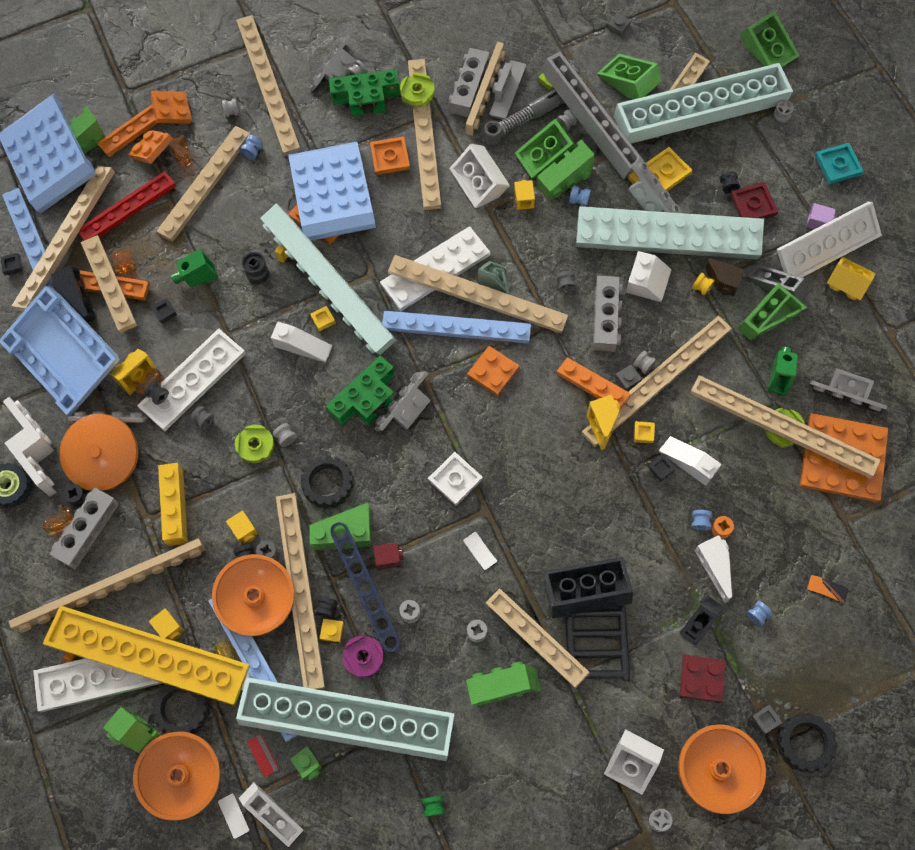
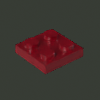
[730,182,778,219]
[679,654,725,703]

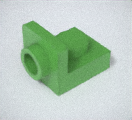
[290,746,323,781]

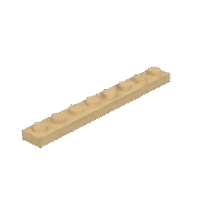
[156,126,250,242]

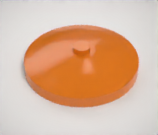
[60,414,138,491]
[212,554,294,637]
[678,725,766,814]
[133,732,221,820]

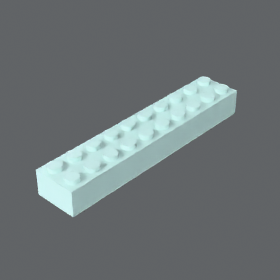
[614,63,793,143]
[576,206,764,260]
[236,677,454,761]

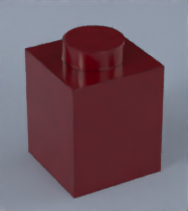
[373,542,404,570]

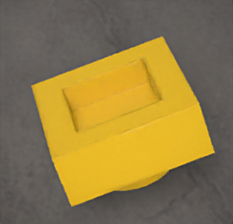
[275,245,289,263]
[310,306,336,331]
[634,421,655,444]
[320,619,344,643]

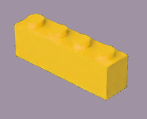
[158,463,188,546]

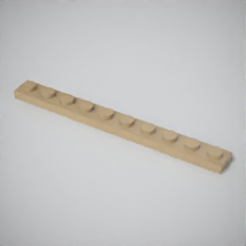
[236,15,301,156]
[408,59,441,210]
[12,166,115,312]
[388,255,568,334]
[581,316,732,447]
[690,375,880,479]
[276,493,325,690]
[9,538,206,633]

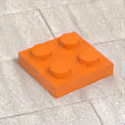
[150,91,192,124]
[128,130,173,164]
[370,137,410,175]
[467,346,520,396]

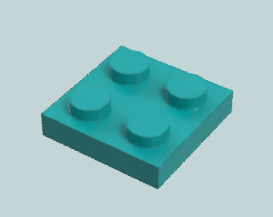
[815,143,864,185]

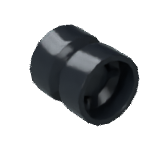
[241,252,269,284]

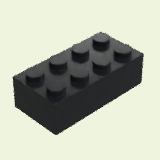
[543,557,633,618]

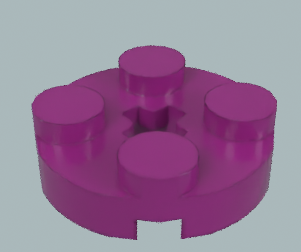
[342,636,384,678]

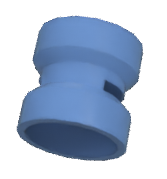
[240,135,264,160]
[569,186,591,207]

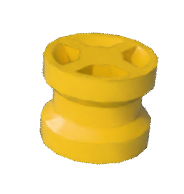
[692,273,715,296]

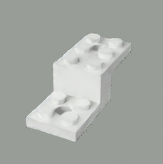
[3,397,56,497]

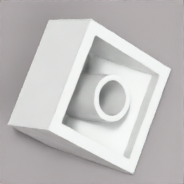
[626,251,671,302]
[604,729,664,795]

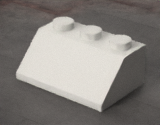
[449,144,510,208]

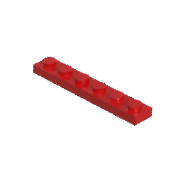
[78,171,176,241]

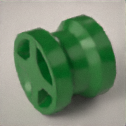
[422,796,445,817]

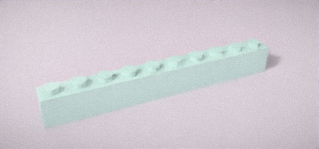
[260,203,397,355]

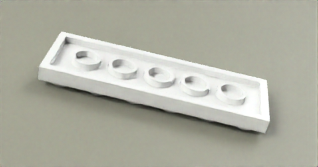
[777,202,882,277]
[380,226,490,312]
[137,329,246,432]
[34,659,163,712]

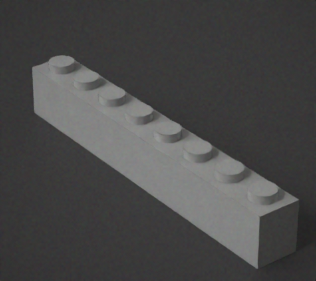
[541,52,643,179]

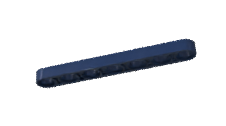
[330,522,401,652]

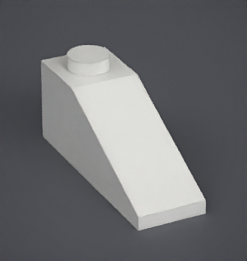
[271,322,332,363]
[659,436,721,486]
[695,535,732,603]
[239,782,303,847]

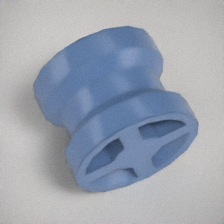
[692,510,712,531]
[747,601,773,627]

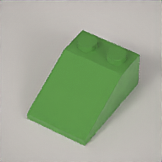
[739,11,800,67]
[597,54,662,99]
[515,119,577,179]

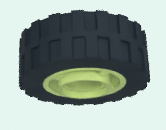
[0,463,32,508]

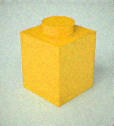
[514,180,535,210]
[226,510,258,545]
[149,608,184,641]

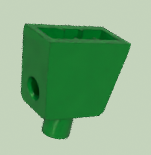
[171,248,219,287]
[767,347,798,396]

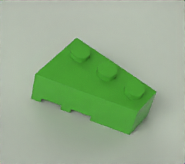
[70,106,105,154]
[537,140,594,201]
[737,283,807,341]
[309,502,372,551]
[466,662,542,706]
[103,707,161,754]

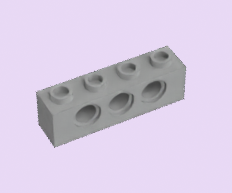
[448,48,489,117]
[593,276,622,352]
[49,487,119,570]

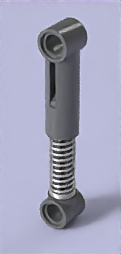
[484,89,565,145]

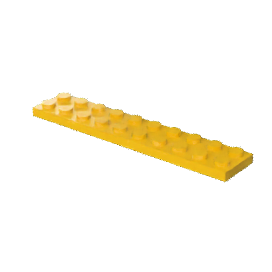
[43,606,250,706]

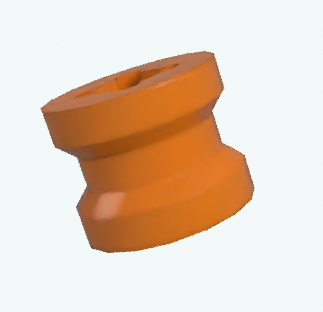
[711,516,734,539]

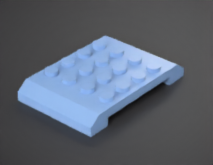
[0,94,96,214]
[289,142,376,241]
[0,286,120,416]

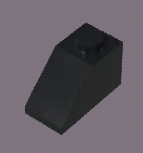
[680,595,724,645]

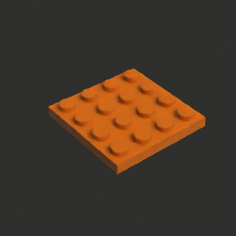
[799,413,888,503]

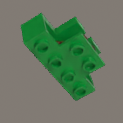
[329,69,401,117]
[326,356,395,427]

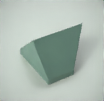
[478,261,510,295]

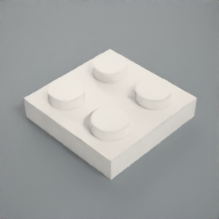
[428,452,483,506]

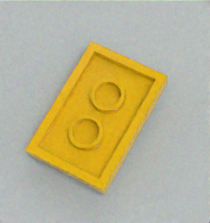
[628,147,692,191]

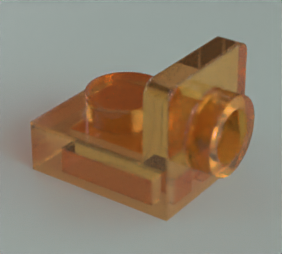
[169,135,191,167]
[111,248,135,275]
[132,368,164,396]
[41,504,73,535]

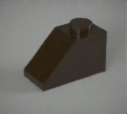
[705,257,744,296]

